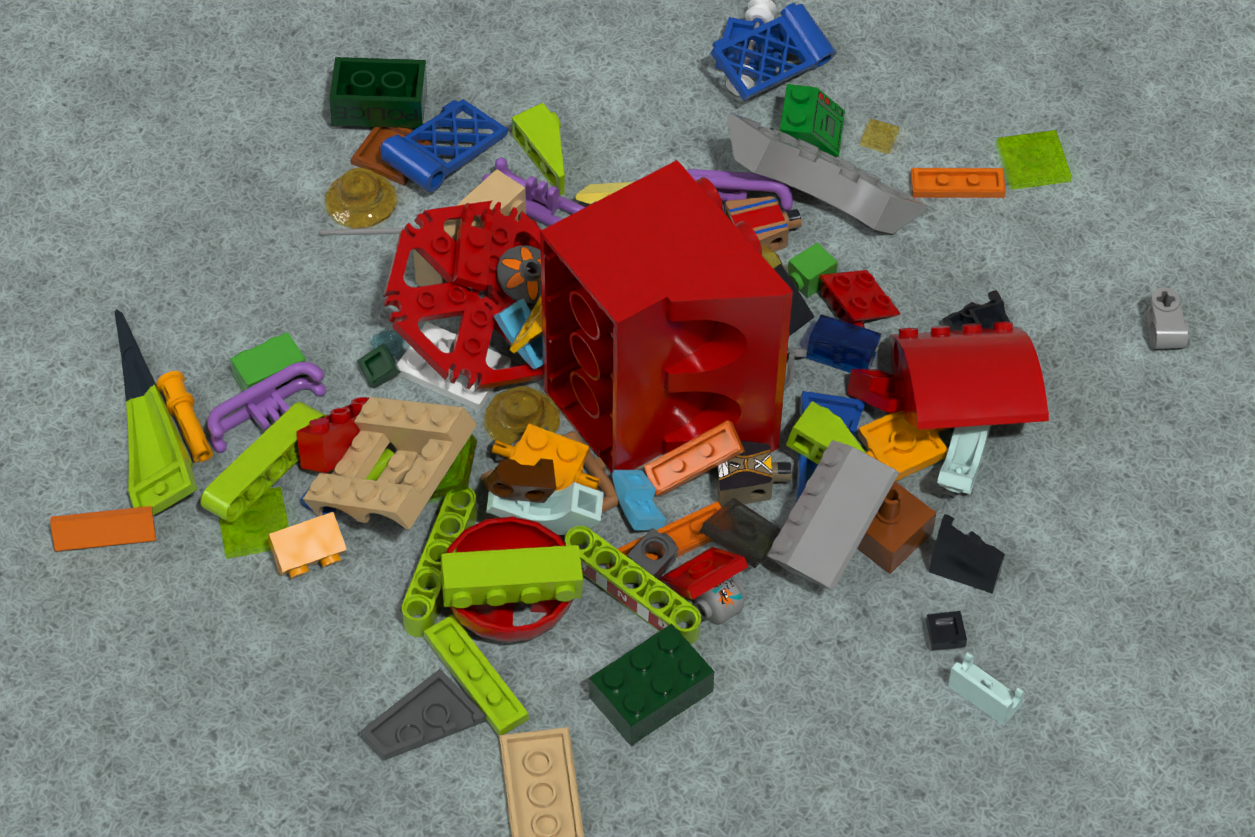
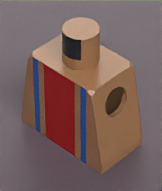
[724,196,802,257]

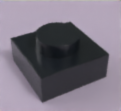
[926,611,967,651]

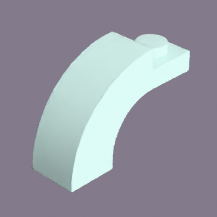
[937,425,991,495]
[486,482,604,535]

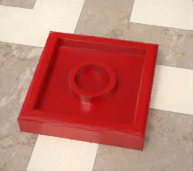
[659,547,748,600]

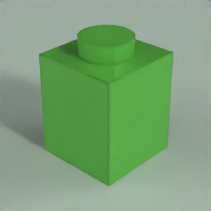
[787,242,838,298]

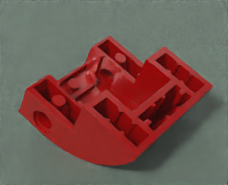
[890,322,1049,430]

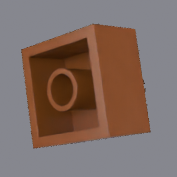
[857,482,937,574]

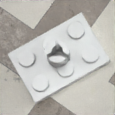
[397,322,511,411]

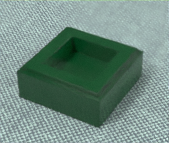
[357,343,401,389]

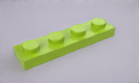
[424,614,529,736]

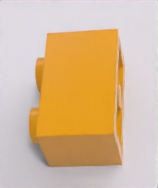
[267,512,347,579]

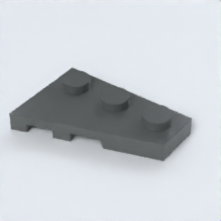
[361,669,486,761]

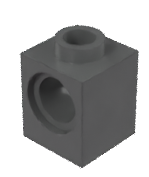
[627,528,679,580]

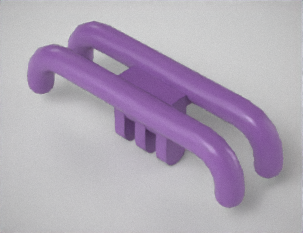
[482,157,597,226]
[687,169,793,211]
[207,362,326,453]

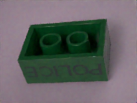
[329,57,427,128]
[589,624,715,746]

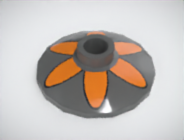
[496,246,542,305]

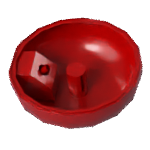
[446,516,574,643]

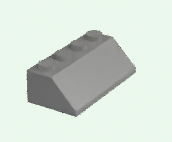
[767,440,899,590]

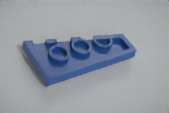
[796,391,865,503]

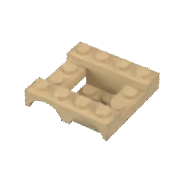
[303,397,477,530]

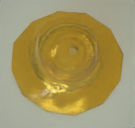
[324,167,398,229]
[484,386,560,445]

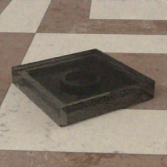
[700,498,781,568]

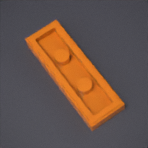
[911,168,1006,198]
[643,420,745,496]
[50,506,156,551]

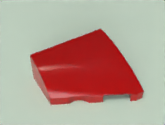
[847,369,904,413]

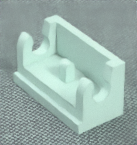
[948,652,1025,726]

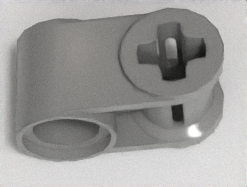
[1146,287,1188,349]

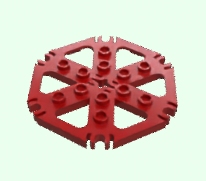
[383,200,544,390]

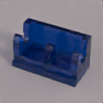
[806,314,881,373]

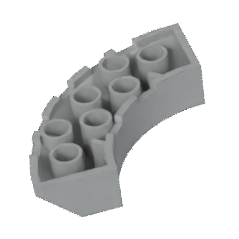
[728,113,927,234]

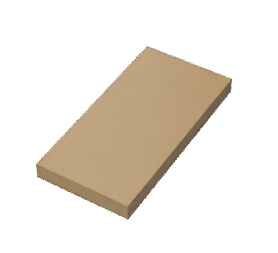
[499,727,584,837]

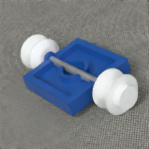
[716,0,784,96]

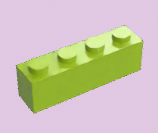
[441,545,583,608]

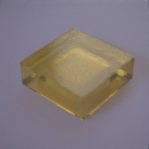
[861,118,900,154]

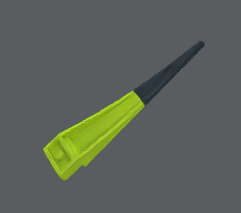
[115,309,198,516]

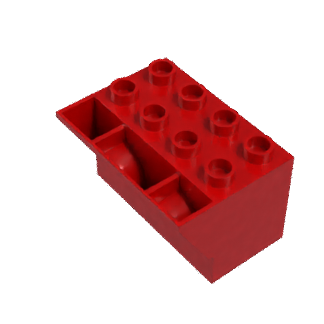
[540,160,793,474]

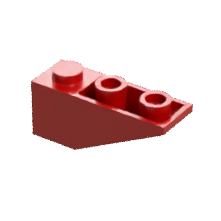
[296,397,369,473]

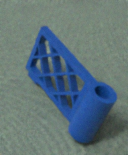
[710,3,837,101]
[380,99,508,192]

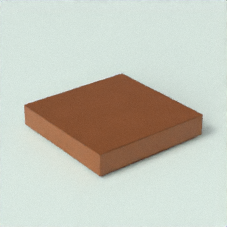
[351,127,432,186]

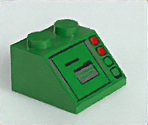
[780,84,845,157]

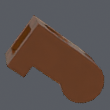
[487,458,556,503]

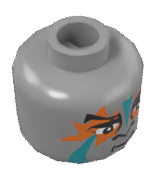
[694,577,746,625]

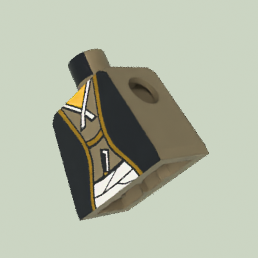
[716,440,791,508]

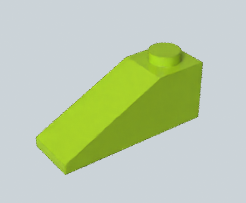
[512,103,565,196]
[786,401,866,464]

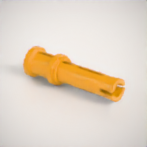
[156,371,213,463]

